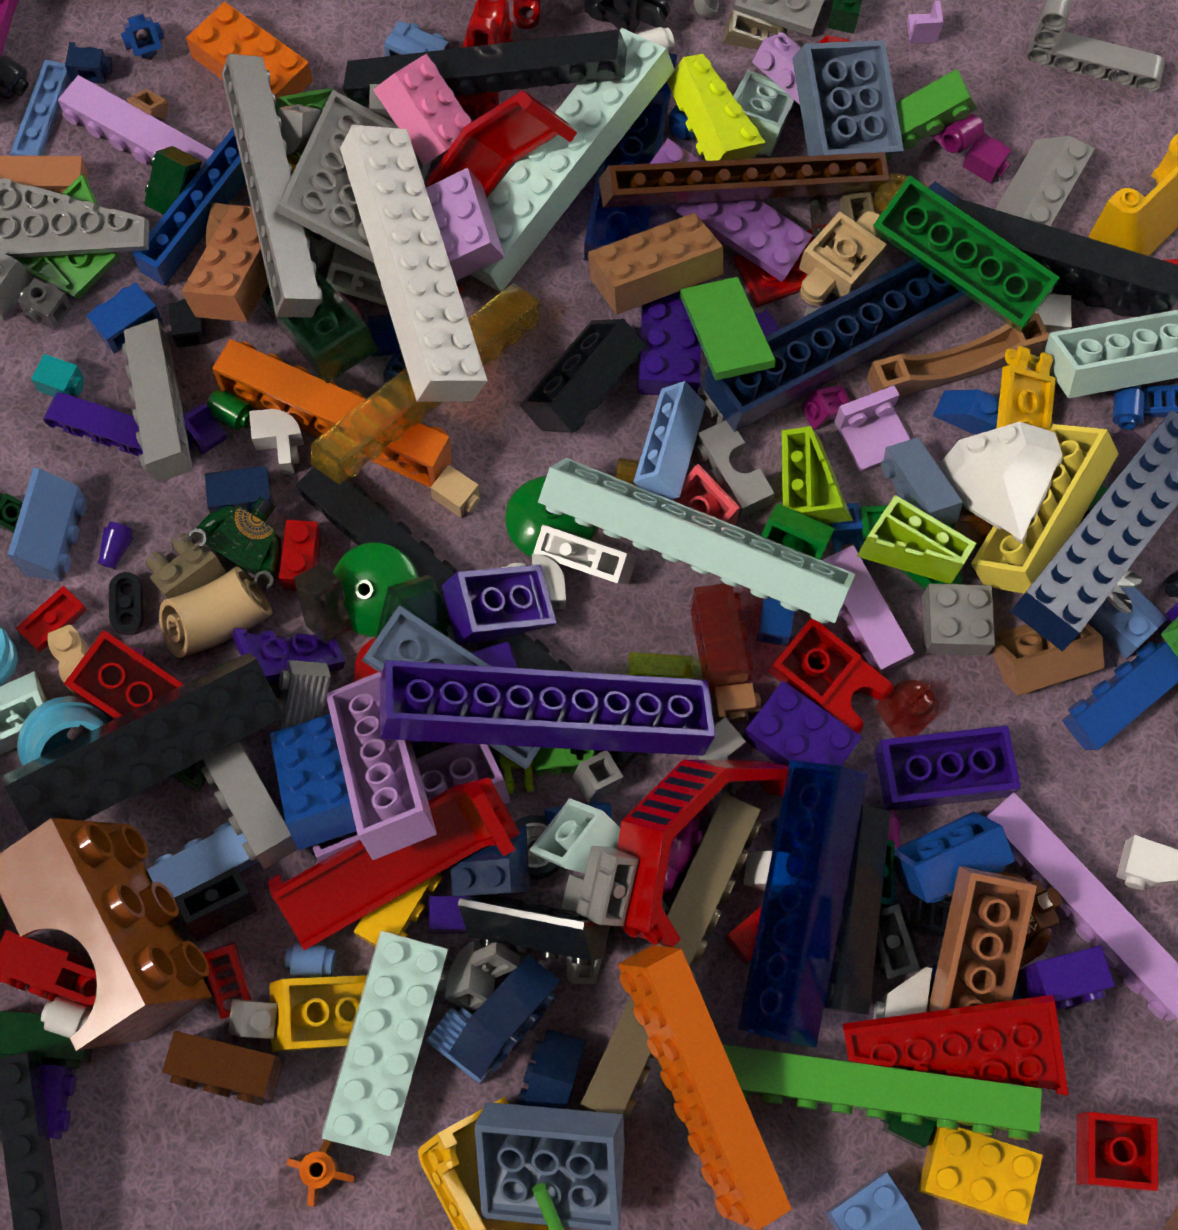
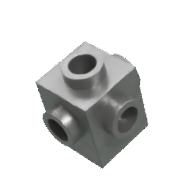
[18,278,72,330]

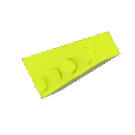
[667,54,766,161]

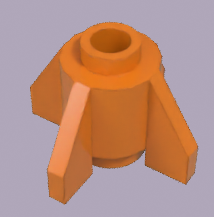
[286,1139,356,1207]

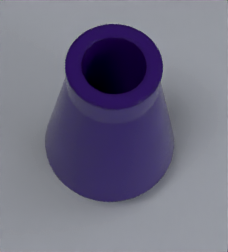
[97,521,134,570]

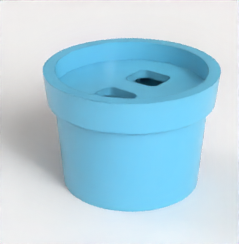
[17,696,112,766]

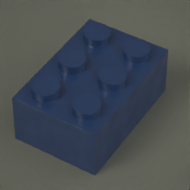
[449,955,560,1080]

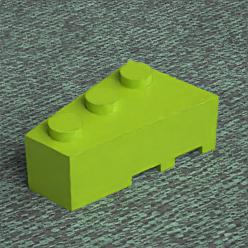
[781,426,853,524]
[857,495,977,584]

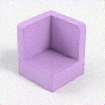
[907,0,944,43]

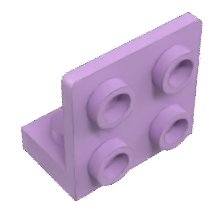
[834,385,910,471]

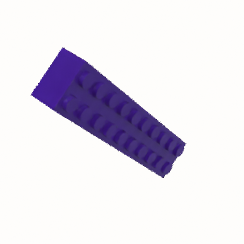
[379,660,715,756]

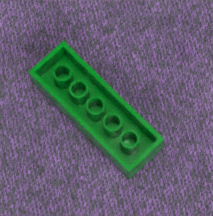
[873,175,1060,333]

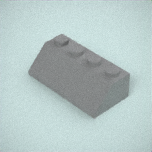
[995,136,1095,226]

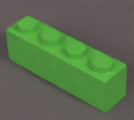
[886,69,977,162]

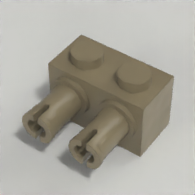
[145,533,227,599]

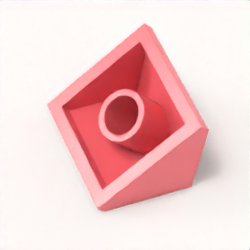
[672,464,740,525]

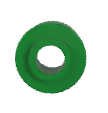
[206,390,252,431]

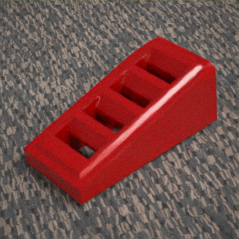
[203,941,252,1020]

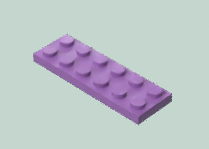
[650,138,813,282]

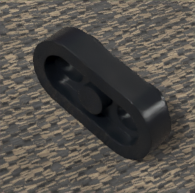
[109,572,144,635]

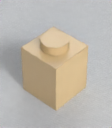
[430,465,480,518]

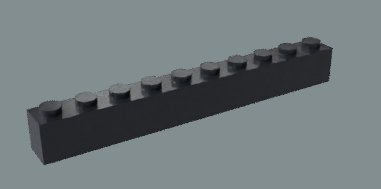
[343,30,627,107]

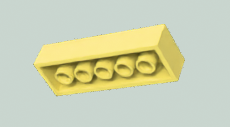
[971,424,1119,594]

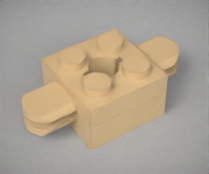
[799,211,887,305]

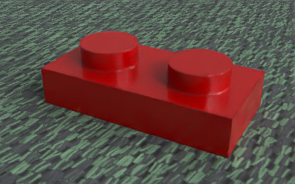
[16,585,87,653]

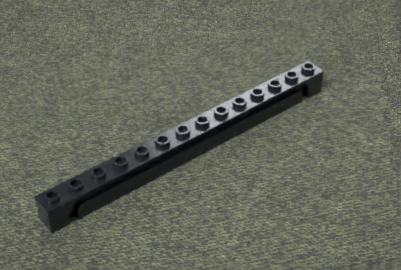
[296,459,639,772]

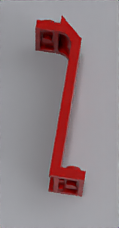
[268,777,520,950]

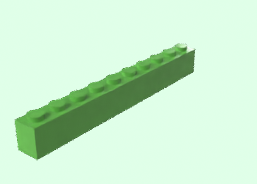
[722,1044,1042,1140]

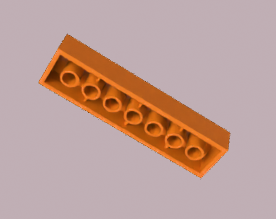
[212,339,452,487]
[617,945,792,1230]

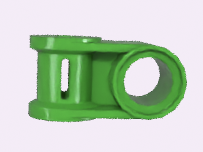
[534,747,595,775]

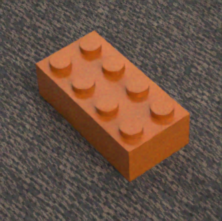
[186,1,313,102]

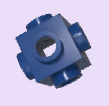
[120,13,165,58]

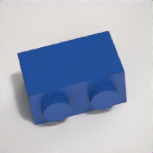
[86,282,162,353]

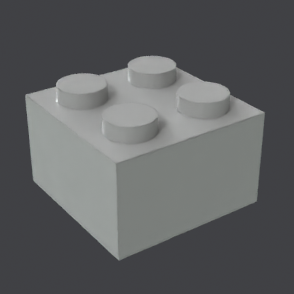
[922,584,995,656]

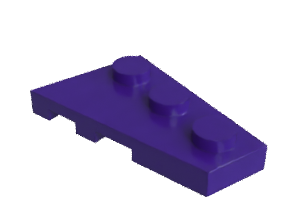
[232,628,346,683]

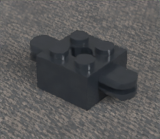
[585,0,670,33]

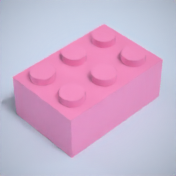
[373,53,471,166]

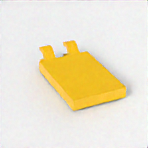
[996,346,1056,430]

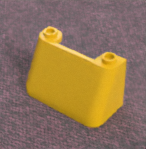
[1088,133,1178,256]
[418,1096,566,1230]

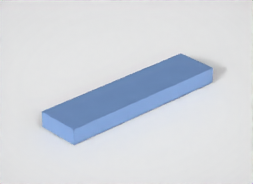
[10,59,70,156]

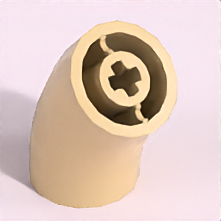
[159,566,273,658]

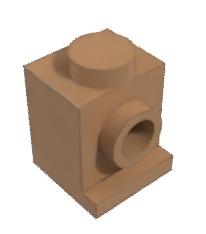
[712,683,761,724]

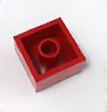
[1076,1112,1158,1192]

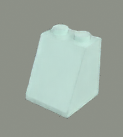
[529,798,620,873]

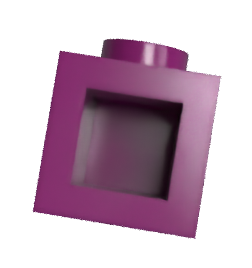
[962,133,1012,184]

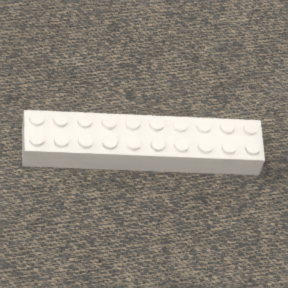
[340,125,488,402]

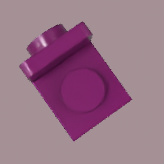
[801,385,851,430]

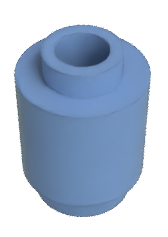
[285,941,336,978]

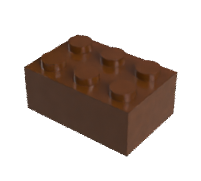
[162,1030,285,1106]

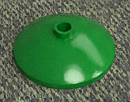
[505,476,596,558]
[330,543,420,637]

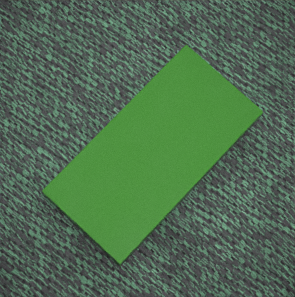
[680,277,775,381]

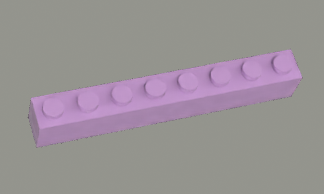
[986,792,1178,1022]

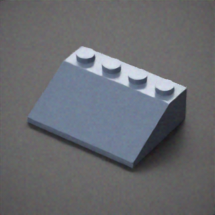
[792,40,904,157]
[475,1102,625,1230]

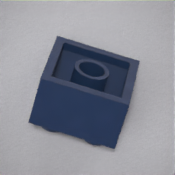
[451,825,530,897]

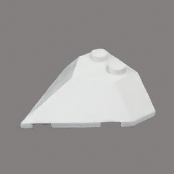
[938,422,1063,544]

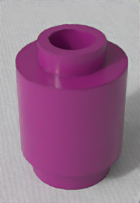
[941,113,984,153]

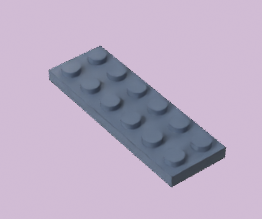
[362,605,541,769]

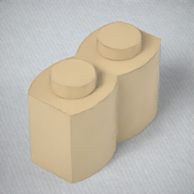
[47,624,89,698]

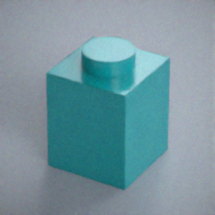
[31,354,84,397]

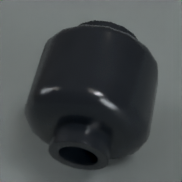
[0,55,29,99]

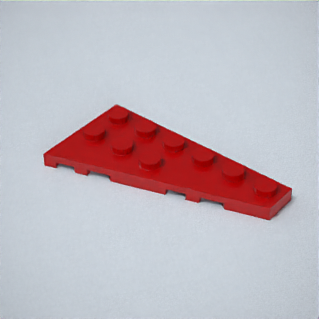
[843,995,1069,1096]

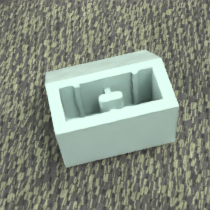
[0,671,48,755]

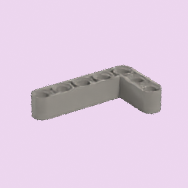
[1026,0,1165,93]

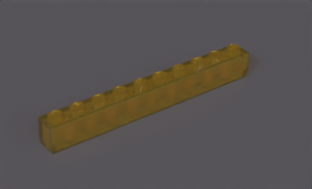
[311,283,541,485]

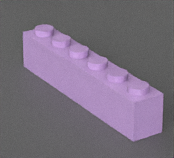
[58,75,214,167]

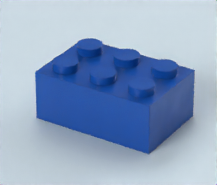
[894,812,1015,903]

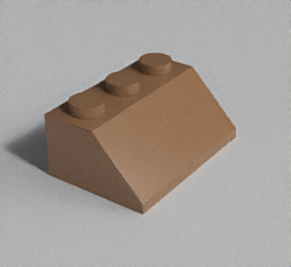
[991,623,1105,696]

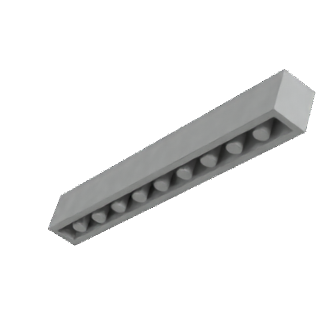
[221,54,322,318]

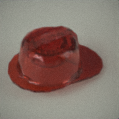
[875,679,940,738]

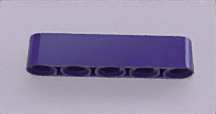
[43,392,193,456]

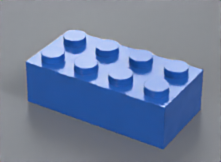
[270,714,357,850]

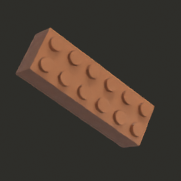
[927,866,1037,1075]

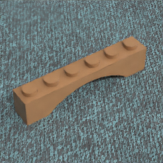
[867,313,1049,397]

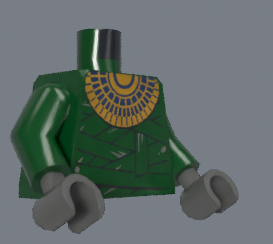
[183,496,281,593]

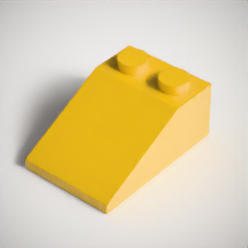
[269,975,367,1052]

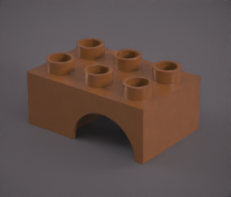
[0,818,212,1051]

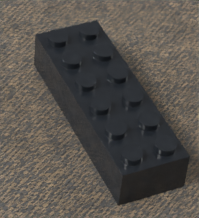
[791,804,890,1015]

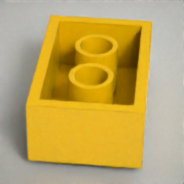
[917,1123,1043,1225]

